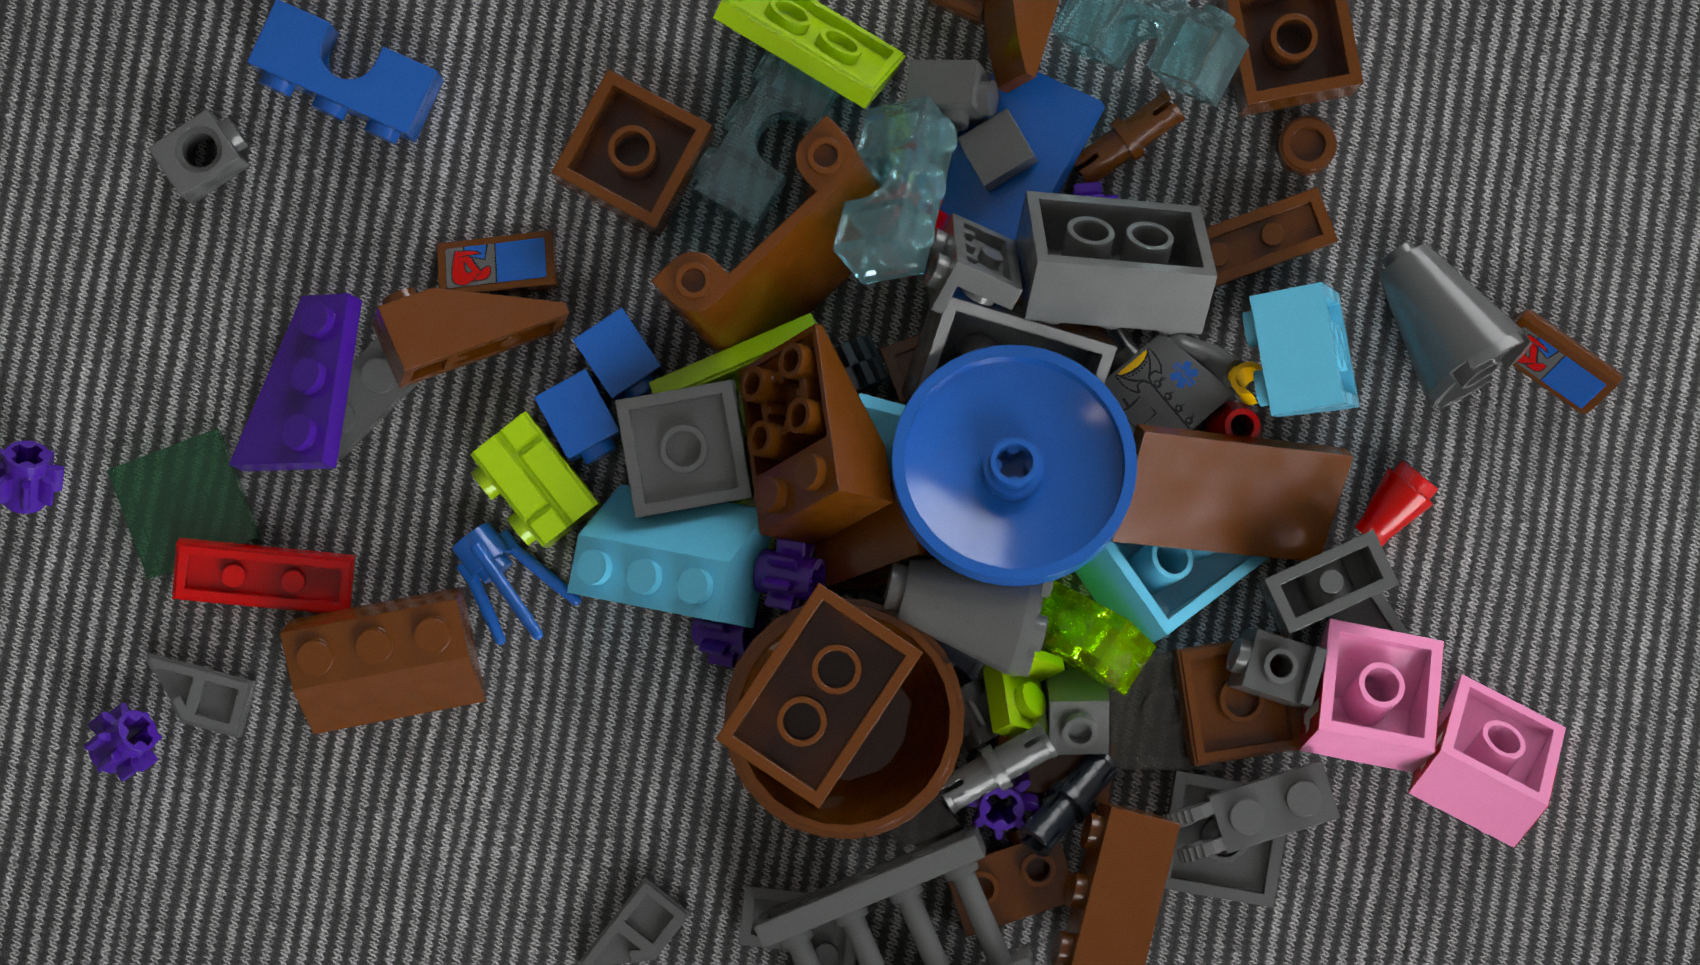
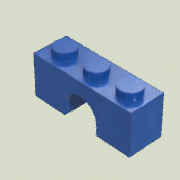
[247,0,444,145]

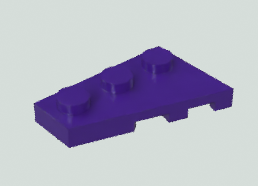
[229,293,362,472]

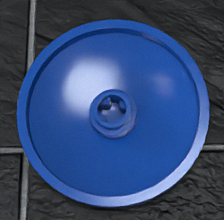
[891,345,1137,586]

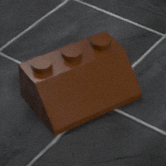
[280,587,487,734]
[1051,801,1180,965]

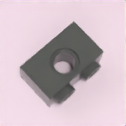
[1258,530,1399,637]

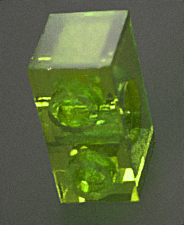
[1040,580,1156,696]

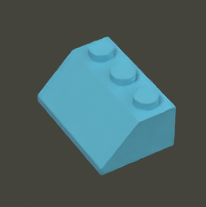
[567,484,771,628]

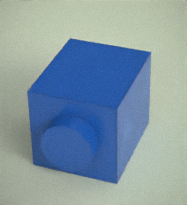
[573,307,664,401]
[534,369,621,465]

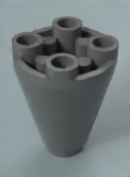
[882,559,1054,677]

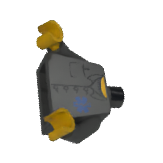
[1104,328,1263,435]

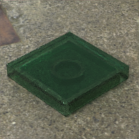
[107,428,261,580]

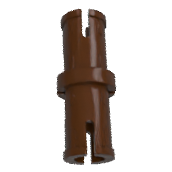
[1073,90,1185,183]

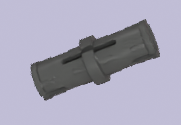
[940,722,1058,814]

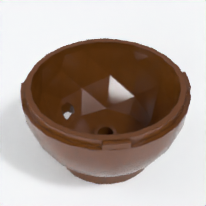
[724,598,965,839]

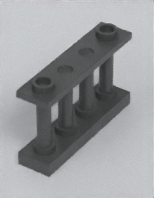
[754,824,1033,965]

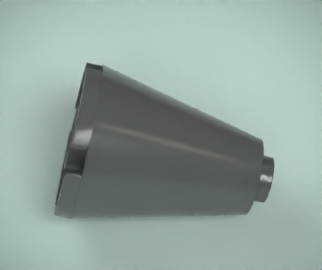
[1379,242,1532,409]

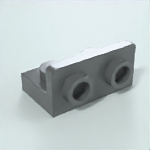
[921,213,1023,314]

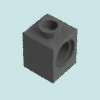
[148,109,250,204]
[1045,669,1110,755]

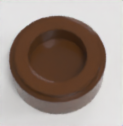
[1276,116,1337,176]

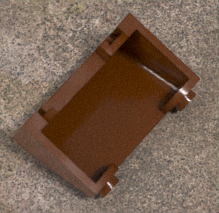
[651,115,891,354]

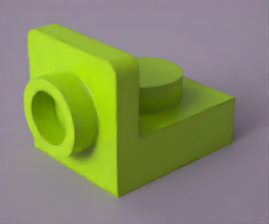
[983,650,1065,738]

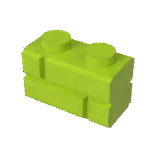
[470,411,602,548]

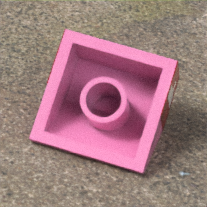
[1298,618,1444,773]
[1408,674,1566,848]

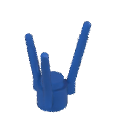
[452,522,581,645]

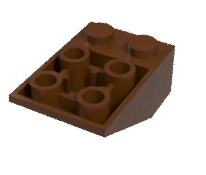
[739,323,893,545]

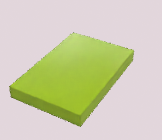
[713,0,906,109]

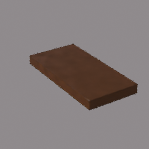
[1111,424,1354,561]

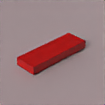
[172,538,356,613]

